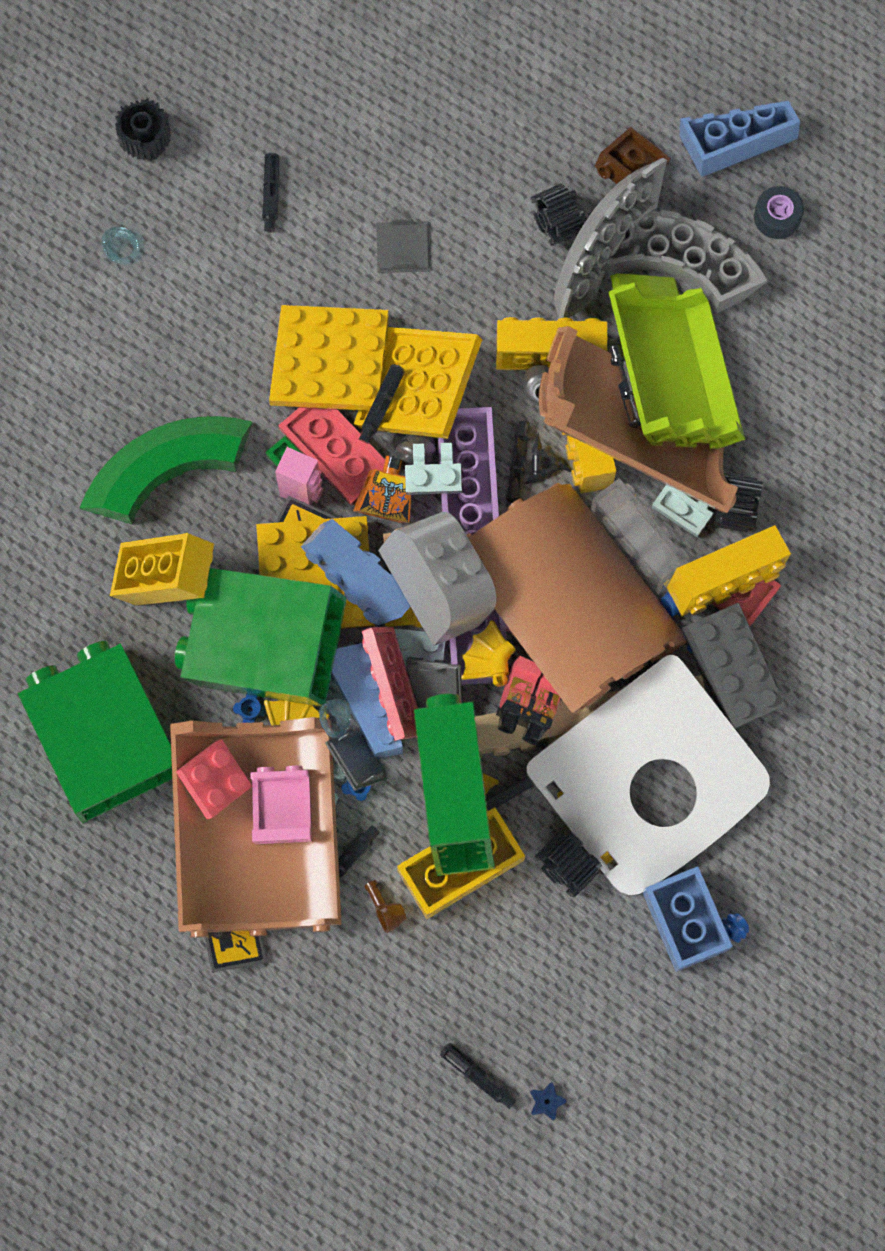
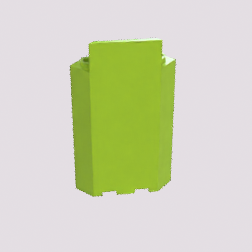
[609,273,745,449]

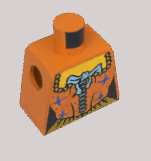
[353,456,411,523]

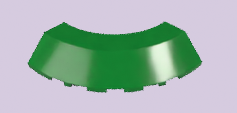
[79,416,253,525]

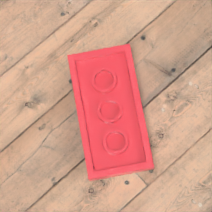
[278,407,385,506]
[362,627,418,741]

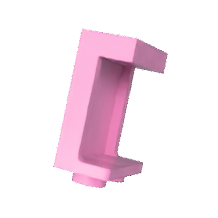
[251,766,312,844]

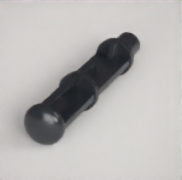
[262,152,280,232]
[609,345,641,428]
[358,364,405,444]
[505,421,531,503]
[338,825,380,880]
[440,1043,517,1110]

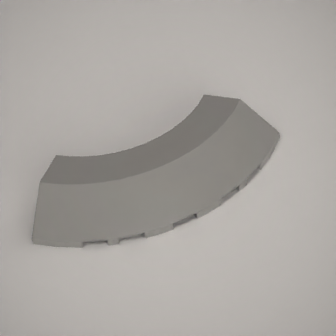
[554,158,667,319]
[602,210,767,313]

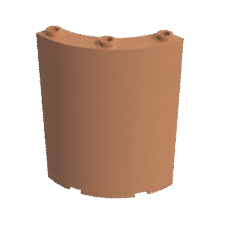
[539,326,738,513]
[466,483,687,713]
[170,717,342,938]

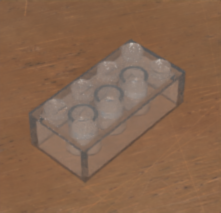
[591,478,689,597]

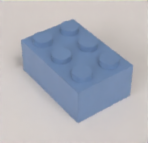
[642,867,733,972]

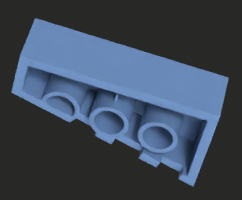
[679,101,800,177]
[301,519,410,626]
[332,643,403,759]

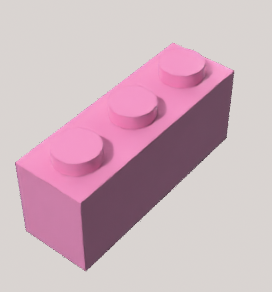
[275,447,323,505]

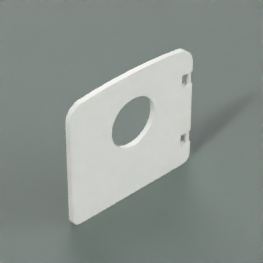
[526,655,770,895]

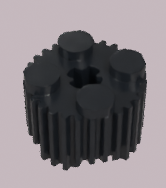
[115,98,171,161]
[531,183,587,246]
[714,473,763,533]
[534,832,602,898]

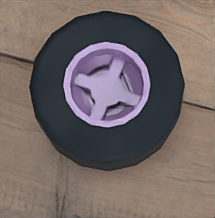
[753,186,804,239]

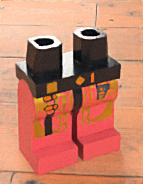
[496,656,560,745]

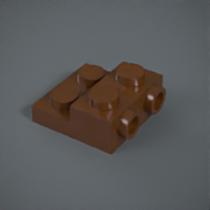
[594,127,671,184]

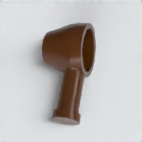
[364,880,406,933]

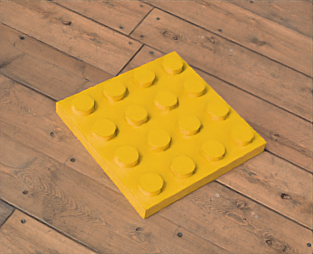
[269,305,389,411]
[354,327,483,439]
[256,516,375,629]

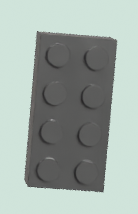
[682,603,785,729]

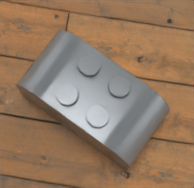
[378,512,496,646]

